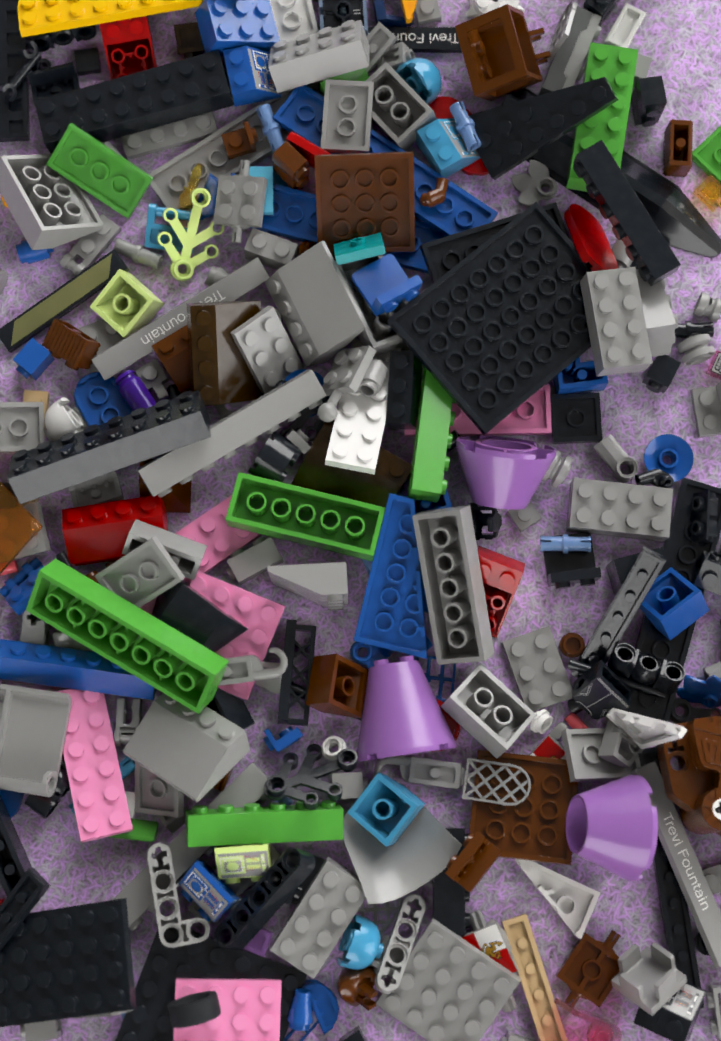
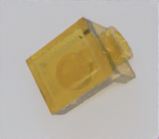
[693,175,721,212]

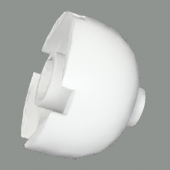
[44,397,87,442]

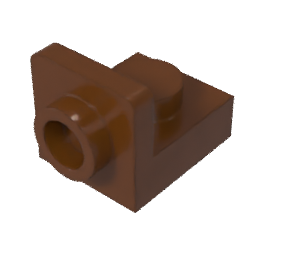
[221,121,259,160]

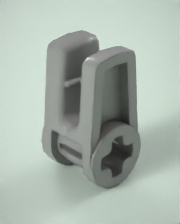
[114,698,142,746]

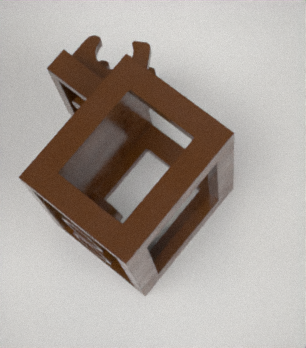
[455,4,551,101]

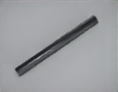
[567,659,666,699]

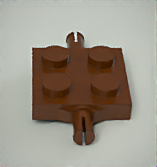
[555,930,621,1010]

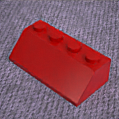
[62,495,168,567]

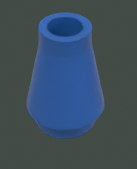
[287,988,313,1031]

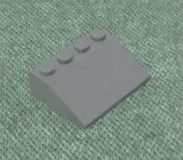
[0,154,104,250]
[265,241,368,367]
[267,562,348,611]
[123,693,251,802]

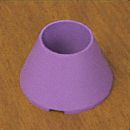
[456,435,557,510]
[565,775,658,882]

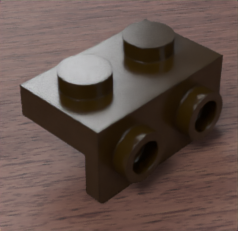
[174,22,204,58]

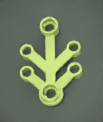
[157,188,225,281]

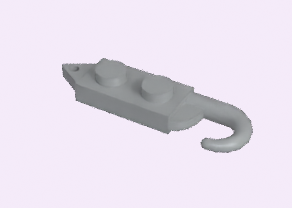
[219,648,288,686]
[374,755,475,789]

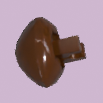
[337,966,377,1011]

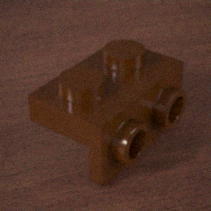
[445,831,502,892]

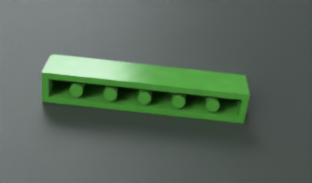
[408,366,456,503]
[185,800,343,847]

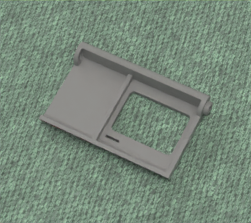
[0,684,72,797]

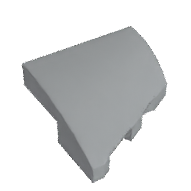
[598,719,644,767]

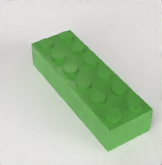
[566,42,638,192]
[225,472,386,562]

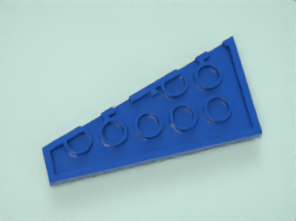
[354,493,427,659]

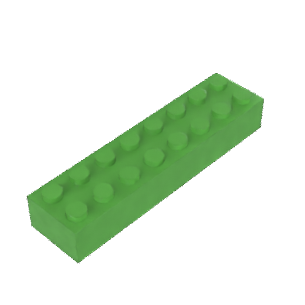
[26,558,229,714]

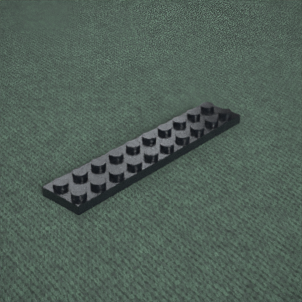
[623,478,721,722]

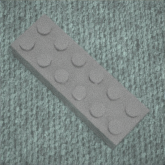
[412,505,495,665]

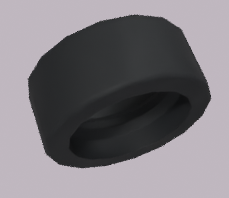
[167,991,221,1028]

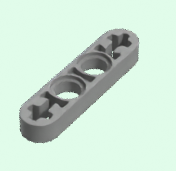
[375,894,426,994]

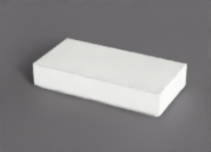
[604,3,646,48]

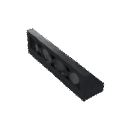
[277,619,316,726]

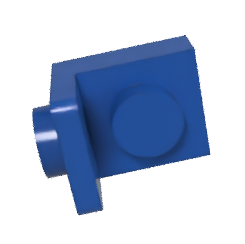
[263,726,304,753]

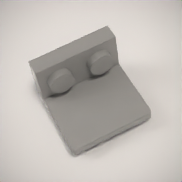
[690,381,721,438]

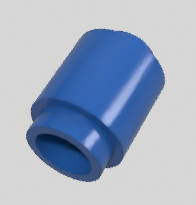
[16,240,54,264]

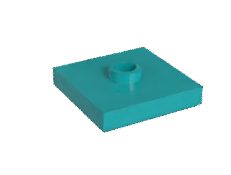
[333,233,386,265]

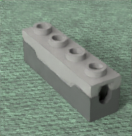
[538,6,602,96]

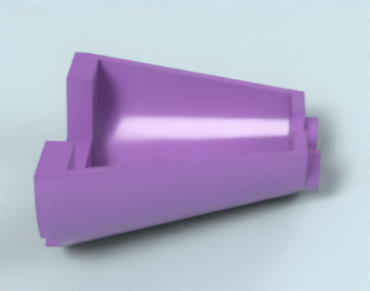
[357,656,457,762]

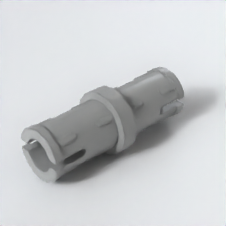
[113,238,163,270]

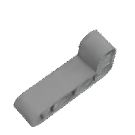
[147,843,210,948]

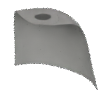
[343,796,462,904]

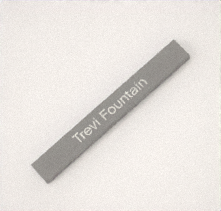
[91,257,270,380]
[631,761,721,967]

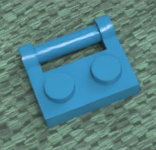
[144,203,194,253]

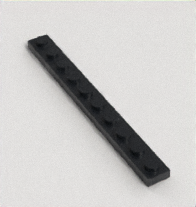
[638,747,704,1008]

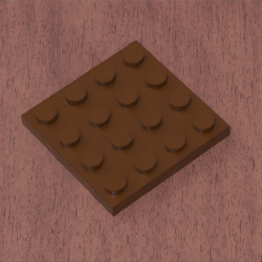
[314,151,415,255]
[469,750,578,866]

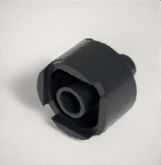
[248,431,301,483]

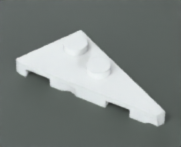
[606,708,688,749]
[514,859,600,939]

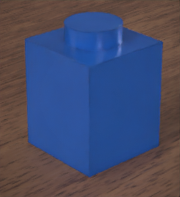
[13,338,55,380]

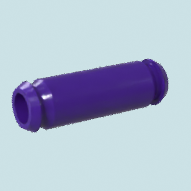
[115,370,157,411]

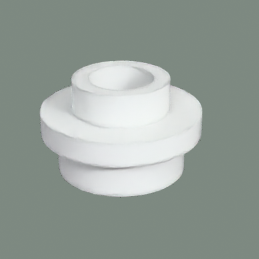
[530,709,553,734]
[321,736,347,761]

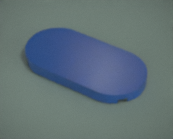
[74,372,132,427]

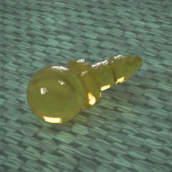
[179,164,201,210]

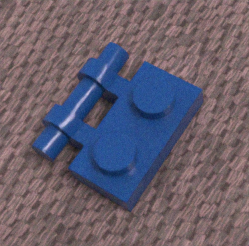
[0,557,44,615]

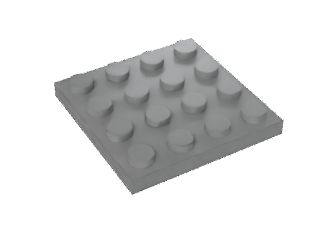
[376,919,521,1041]

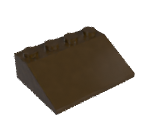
[186,300,264,406]
[291,420,412,508]

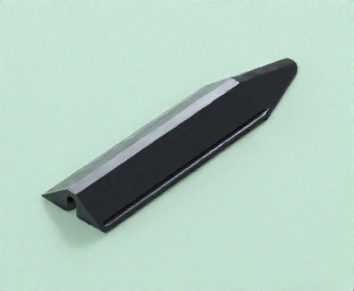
[501,88,721,258]

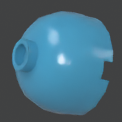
[396,58,442,105]
[337,914,384,970]

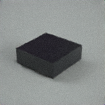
[74,47,102,76]

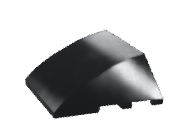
[151,580,248,652]

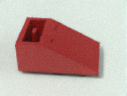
[100,16,157,80]
[478,546,525,638]

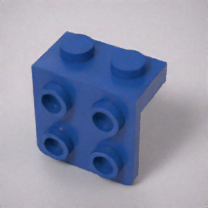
[351,254,423,317]

